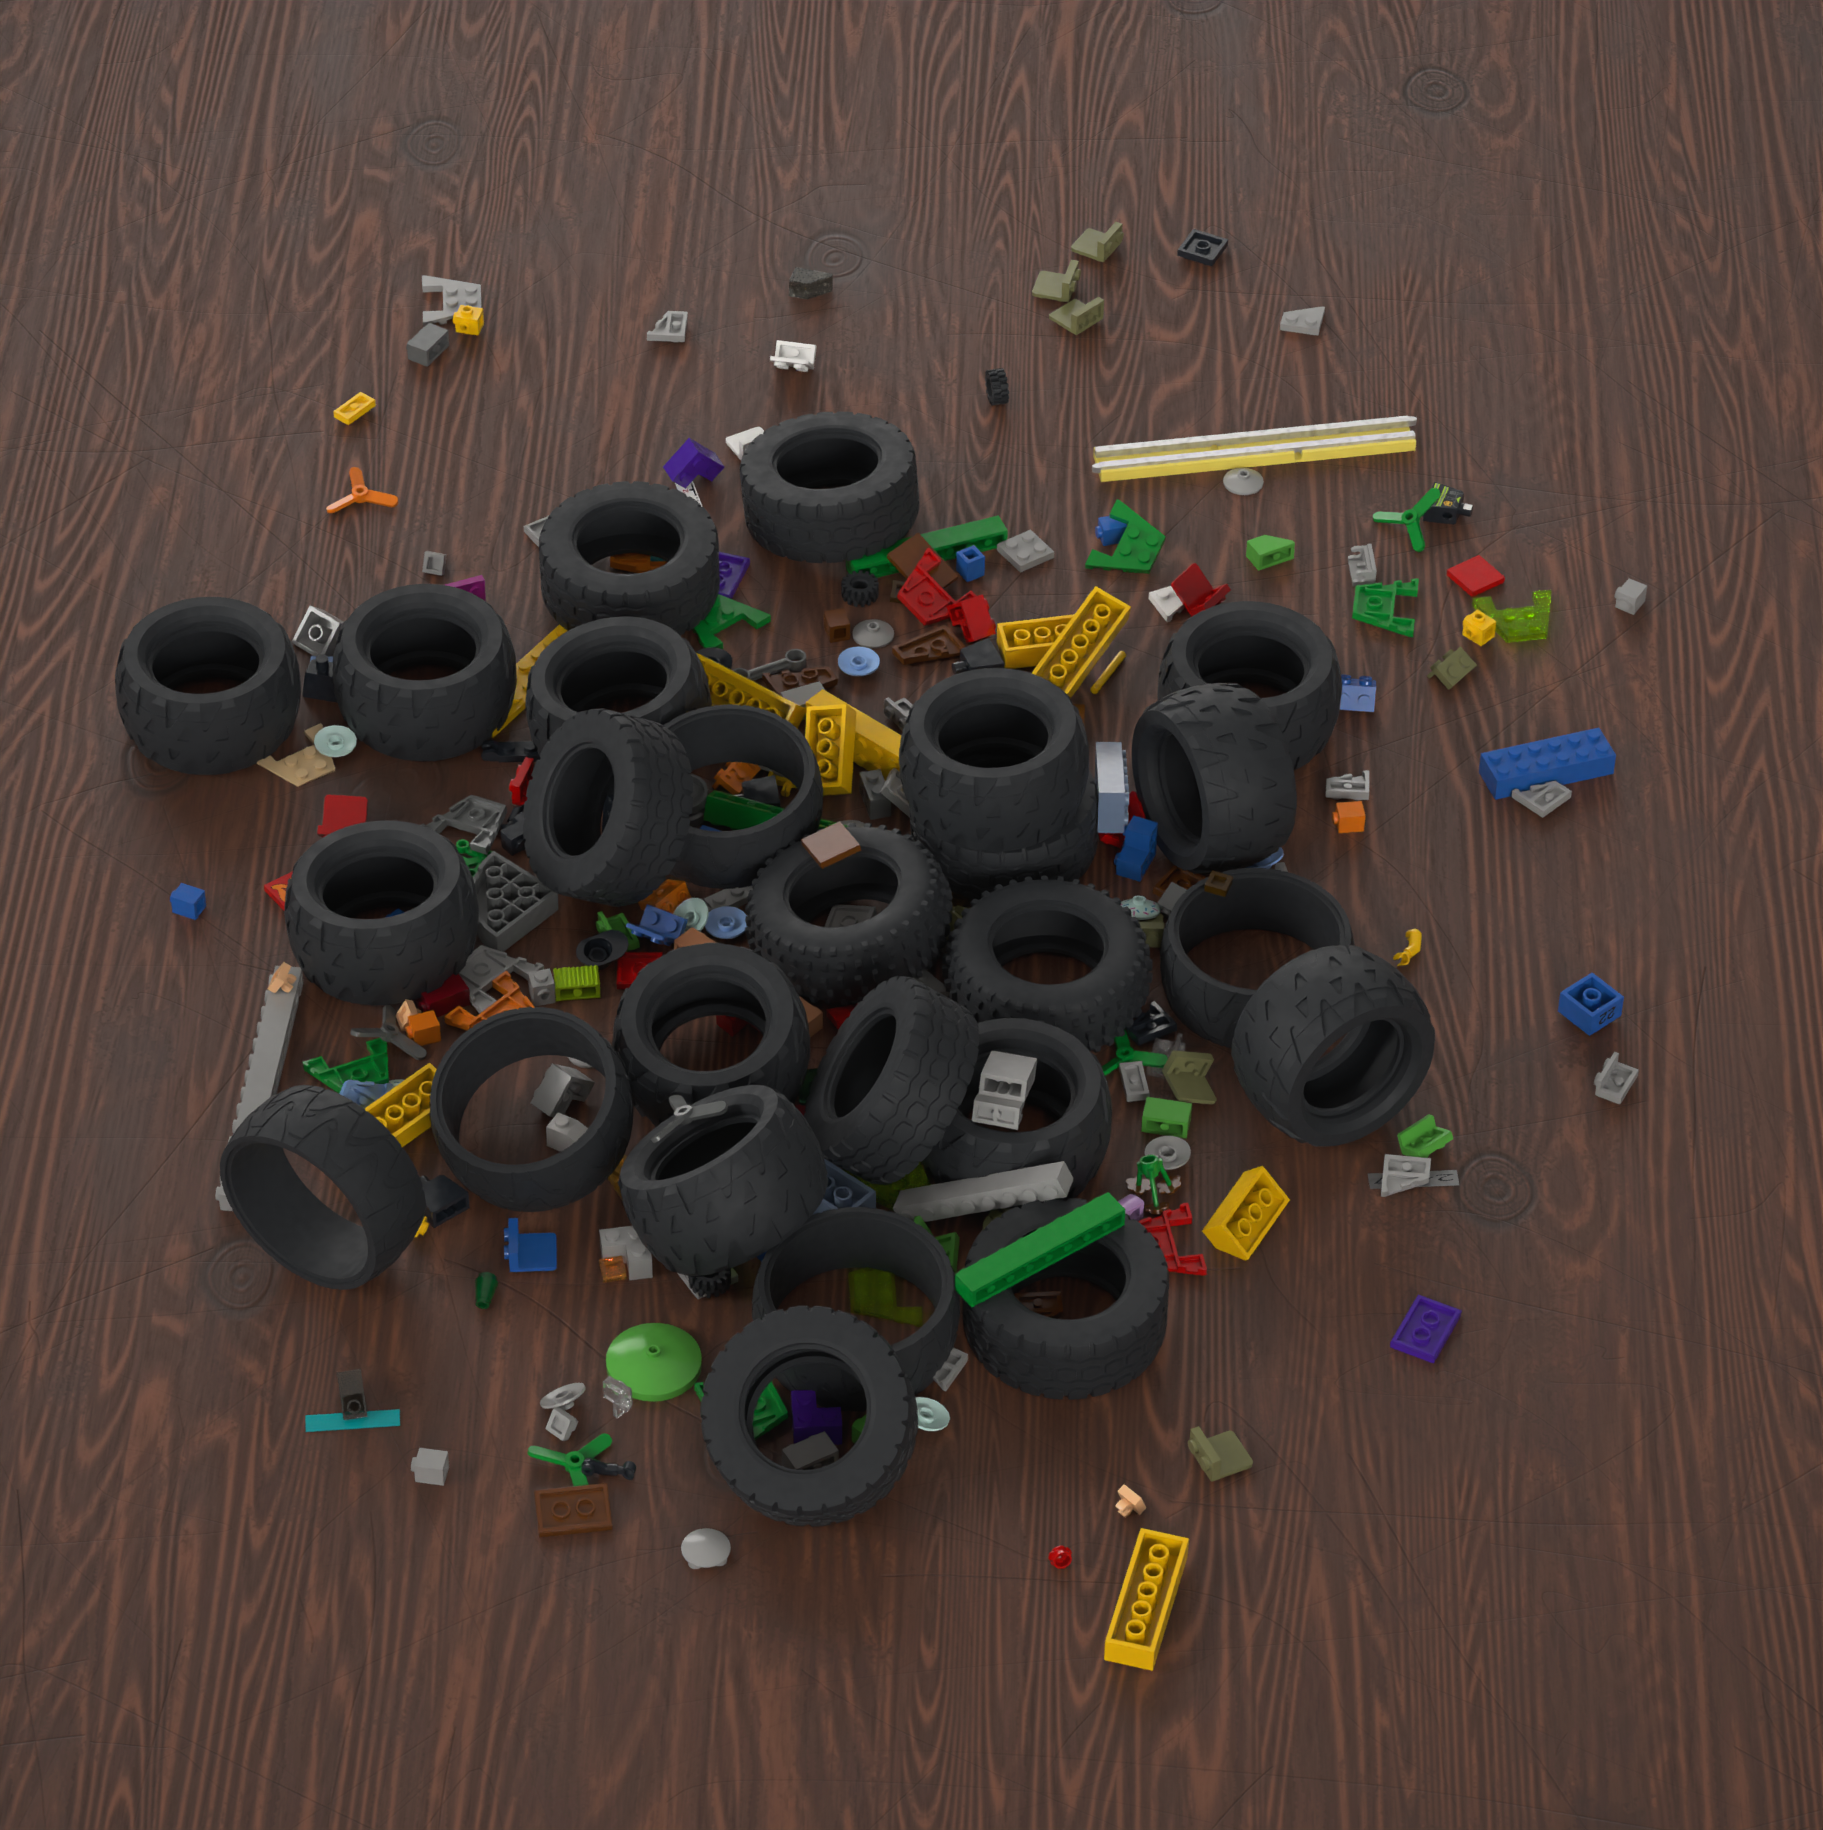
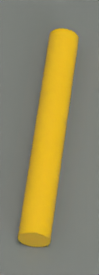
[1090,651,1126,694]

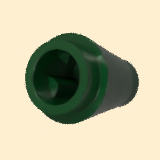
[475,1272,498,1309]

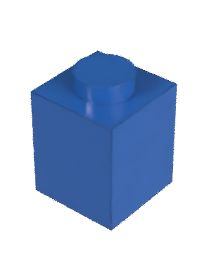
[1095,516,1127,546]
[956,545,985,582]
[170,883,206,920]

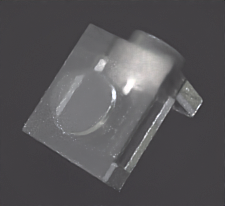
[603,1376,633,1418]

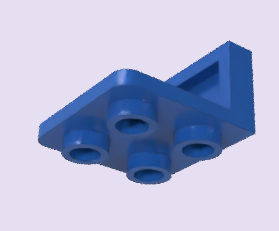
[1340,674,1376,712]
[504,1218,557,1272]

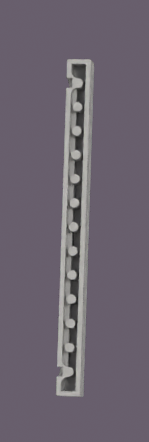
[215,966,303,1211]

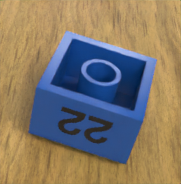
[1558,973,1624,1036]

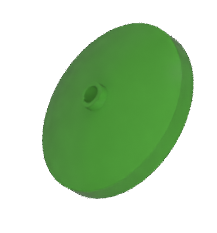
[606,1323,702,1401]

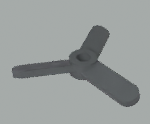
[350,1005,427,1060]
[651,1095,728,1144]

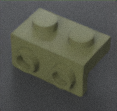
[1427,646,1477,690]

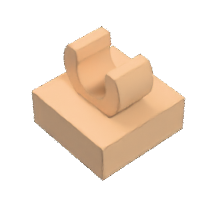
[268,962,297,993]
[395,999,421,1031]
[1116,1485,1146,1518]

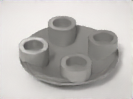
[681,1528,731,1569]

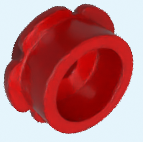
[1048,1545,1072,1569]

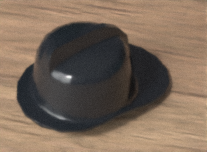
[576,930,629,970]

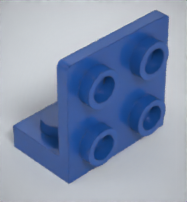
[626,904,688,946]

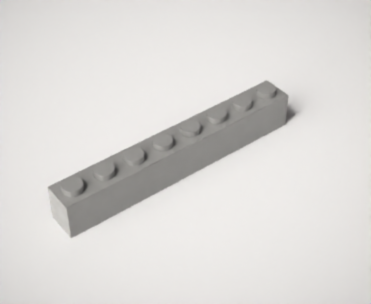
[893,1161,1074,1222]

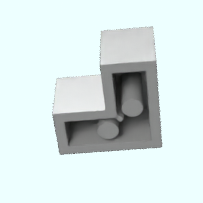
[530,1063,595,1117]
[599,1226,653,1280]

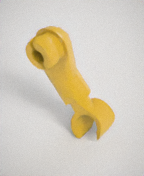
[1393,929,1422,966]

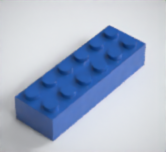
[1479,728,1616,800]

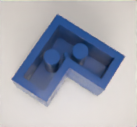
[1114,815,1158,882]

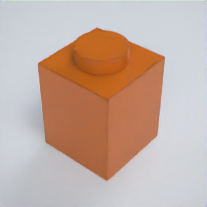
[1332,801,1365,833]
[405,1010,441,1046]

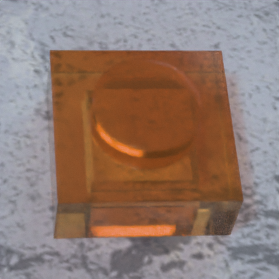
[599,1256,627,1283]

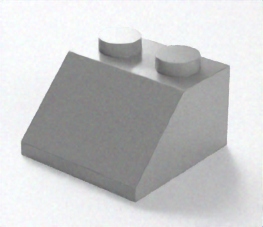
[291,605,344,656]

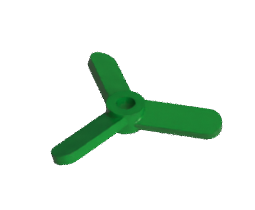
[1373,488,1441,552]
[1102,1029,1168,1075]
[527,1433,612,1486]

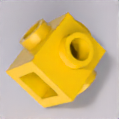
[453,305,484,336]
[1462,609,1496,646]

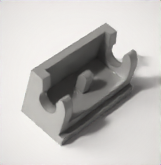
[1348,544,1377,587]
[972,1092,1025,1130]

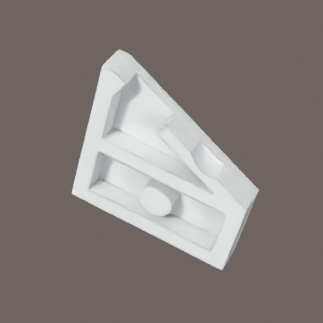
[1149,586,1185,622]

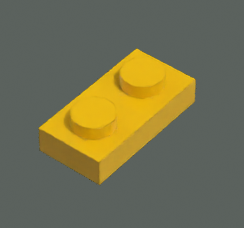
[333,392,376,425]

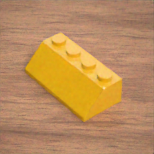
[1202,1166,1290,1260]

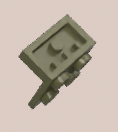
[1049,297,1104,335]

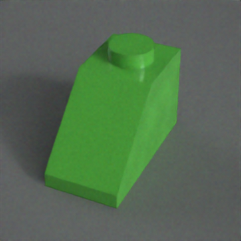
[1246,535,1295,571]

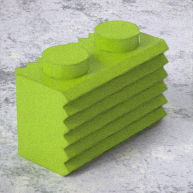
[553,965,601,1001]

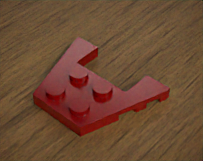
[897,548,976,626]
[1138,1202,1207,1276]

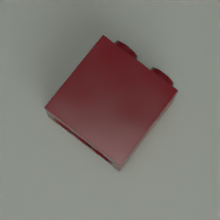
[412,974,470,1017]

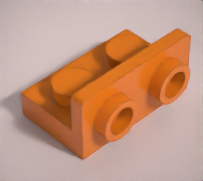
[712,762,761,795]
[638,879,692,913]

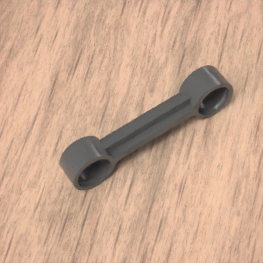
[733,649,806,681]

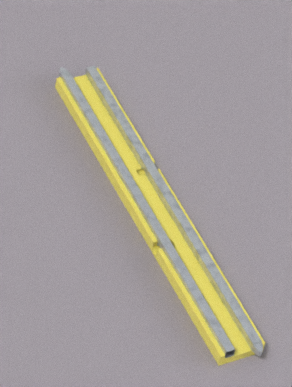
[1092,416,1417,482]

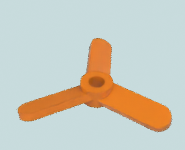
[326,467,399,513]

